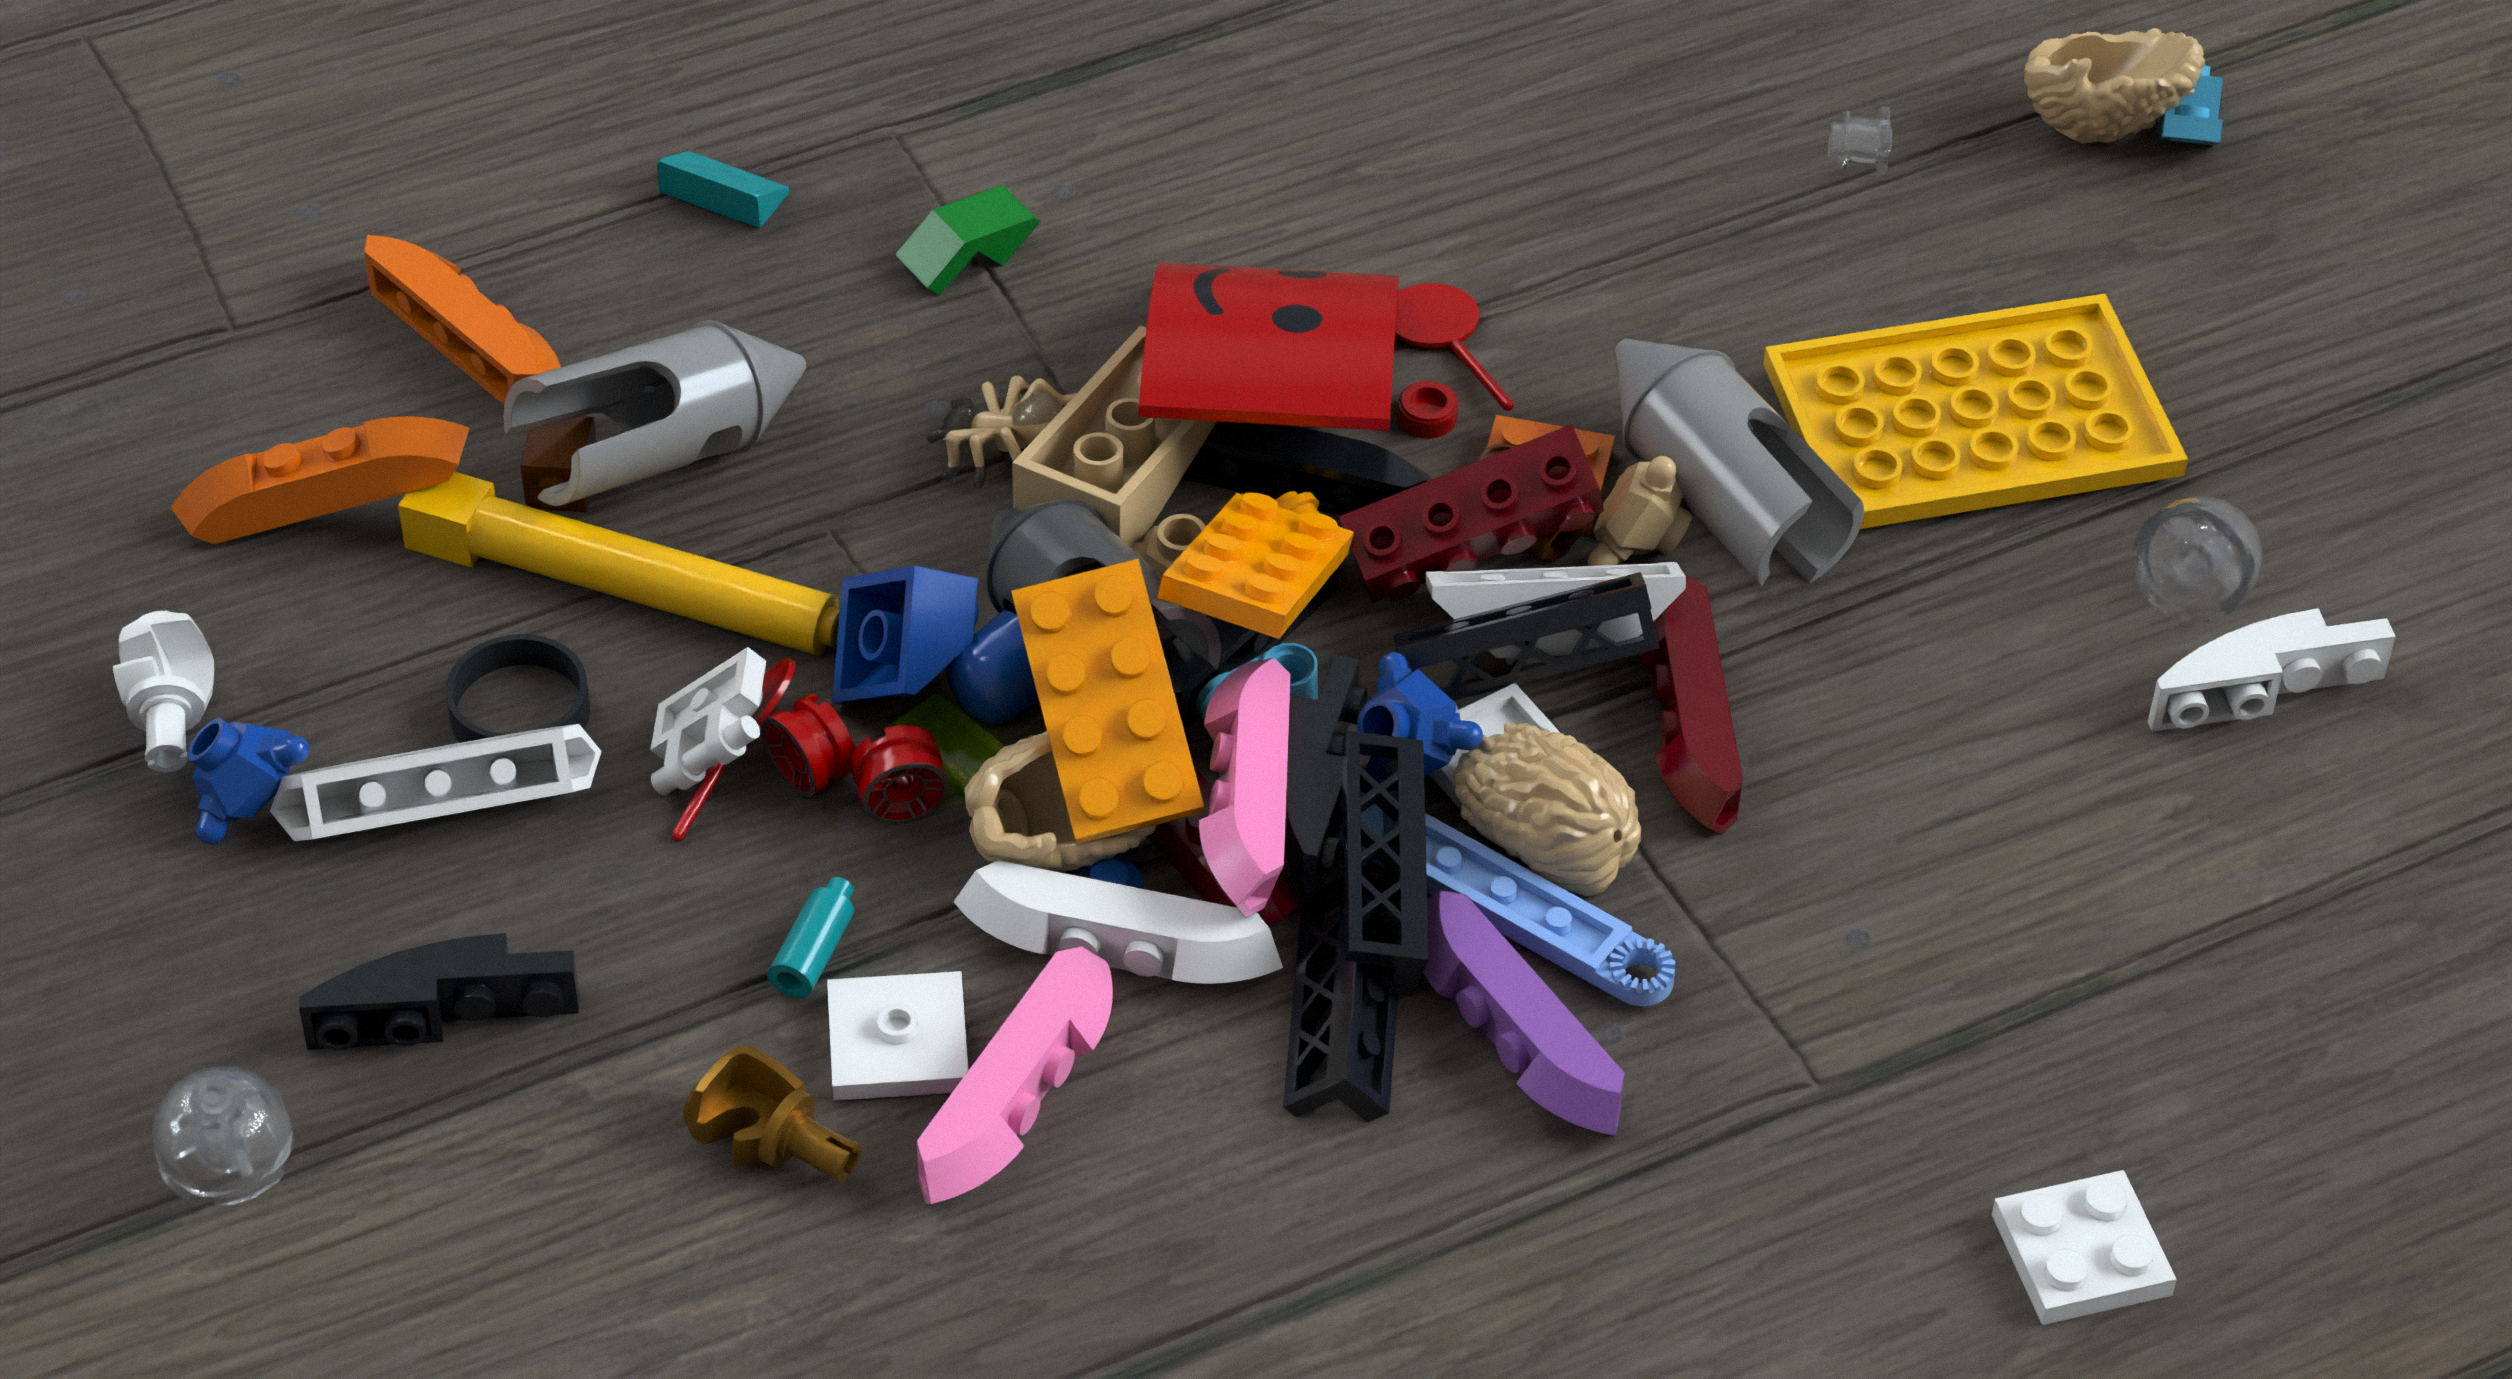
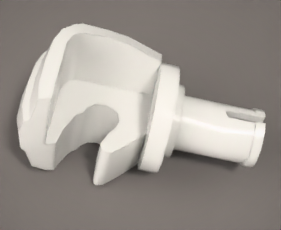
[113,610,215,773]

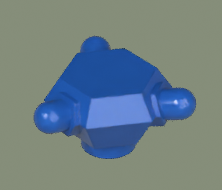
[1357,652,1483,784]
[187,718,309,845]

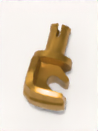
[683,1046,863,1184]

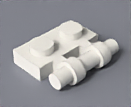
[650,647,766,795]

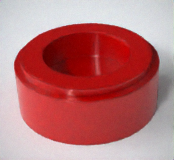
[1397,381,1459,439]

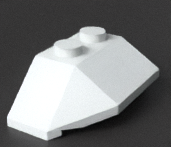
[1426,562,1686,666]

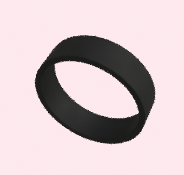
[445,634,590,743]

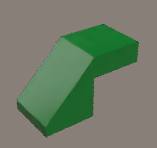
[895,185,1041,295]

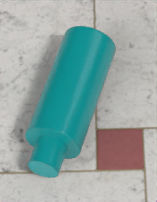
[767,877,854,998]

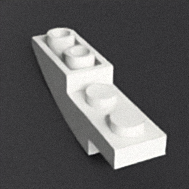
[2148,608,2396,732]

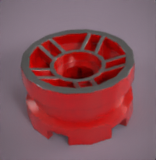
[762,694,855,797]
[850,725,950,825]

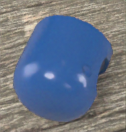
[946,610,1039,725]

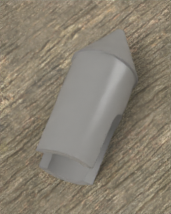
[503,320,806,506]
[1615,339,1864,586]

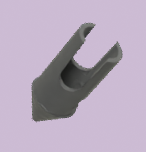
[986,499,1221,670]

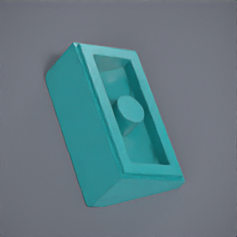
[657,151,789,228]

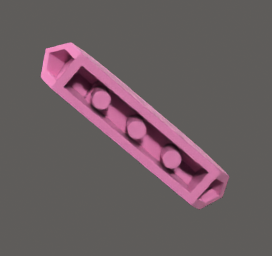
[1199,658,1291,918]
[917,946,1113,1204]

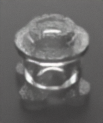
[1828,106,1892,176]

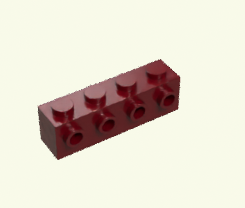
[1339,424,1604,603]

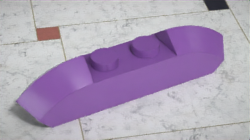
[1423,891,1625,1136]

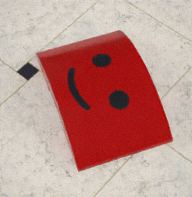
[1138,262,1399,431]

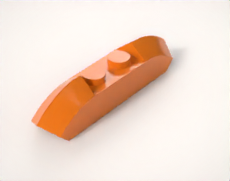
[364,235,561,405]
[171,416,470,544]

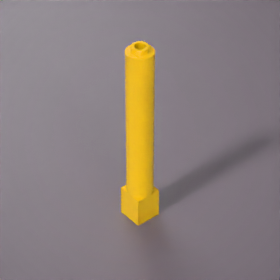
[398,472,840,656]

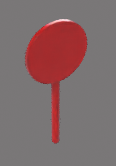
[1396,283,1514,411]
[671,657,796,842]

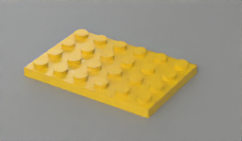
[1763,294,2188,529]

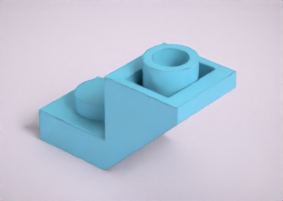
[2157,65,2223,146]

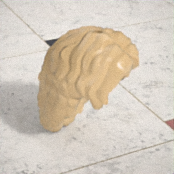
[2024,28,2205,144]
[1454,723,1641,896]
[965,731,1159,873]

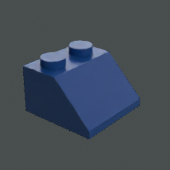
[832,566,979,705]

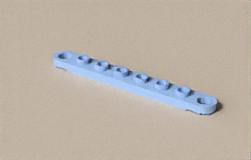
[1338,790,1675,1006]

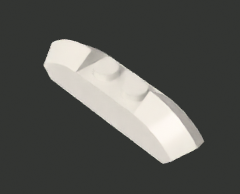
[270,724,602,841]
[954,860,1283,984]

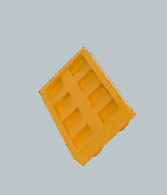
[1157,493,1354,639]
[1011,558,1205,845]

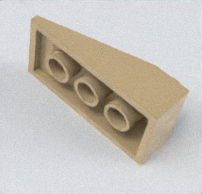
[1012,325,1217,548]

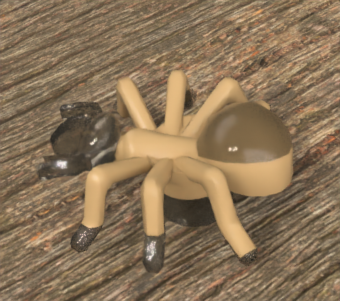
[927,376,1077,488]

